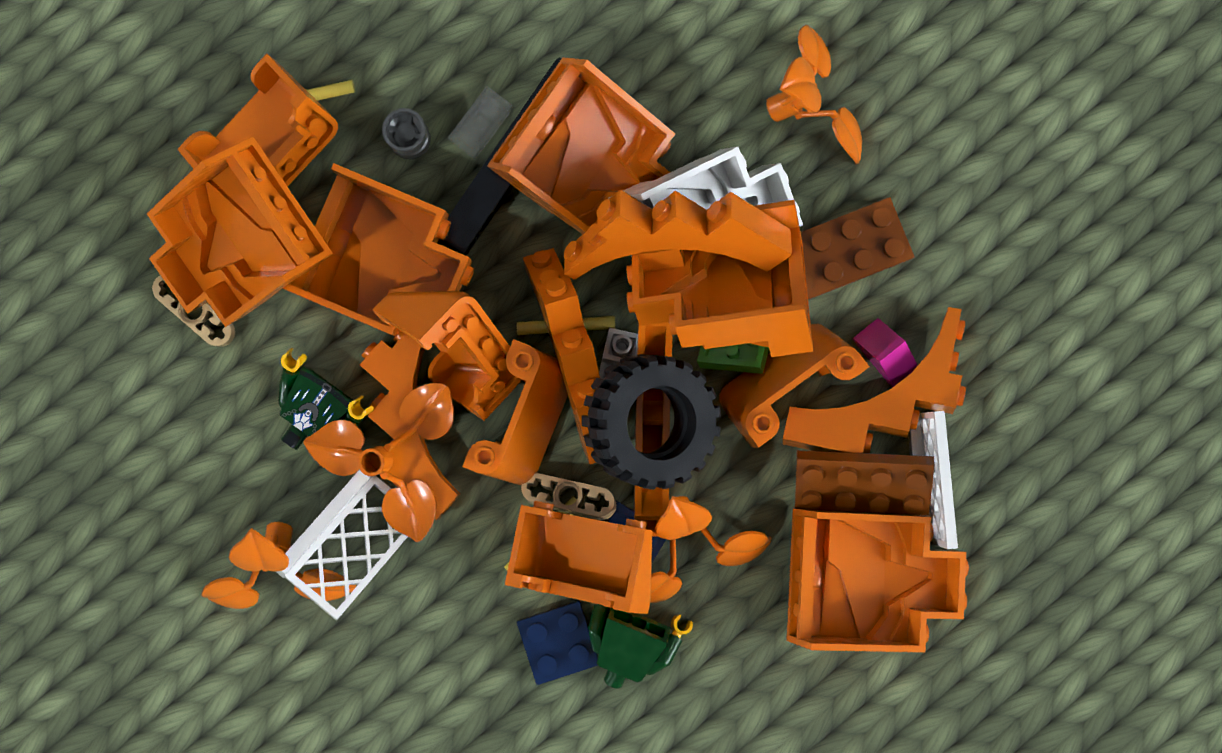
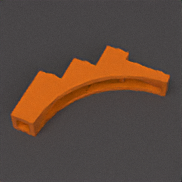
[564,190,792,280]
[523,248,600,465]
[783,307,966,453]
[634,322,673,537]
[360,331,461,520]

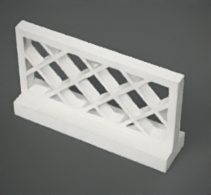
[908,411,958,549]
[275,470,408,621]

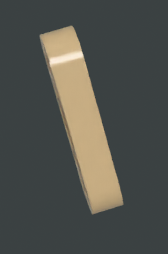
[152,275,235,347]
[521,473,617,520]

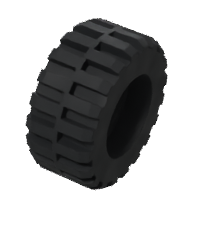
[582,354,721,489]

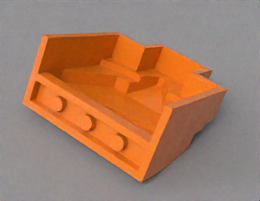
[487,57,675,235]
[147,137,333,327]
[283,163,475,337]
[626,200,813,357]
[787,508,969,653]

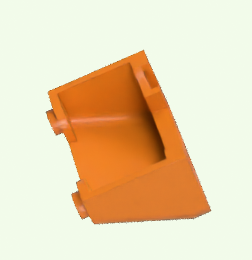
[177,54,338,187]
[372,291,522,421]
[719,324,869,448]
[462,339,568,485]
[505,501,652,614]

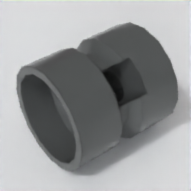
[382,108,431,160]

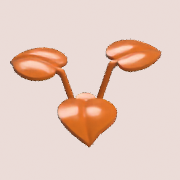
[766,24,862,164]
[303,383,455,542]
[650,496,772,603]
[201,522,356,609]

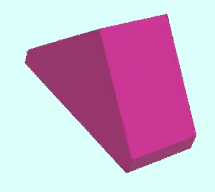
[852,318,918,388]

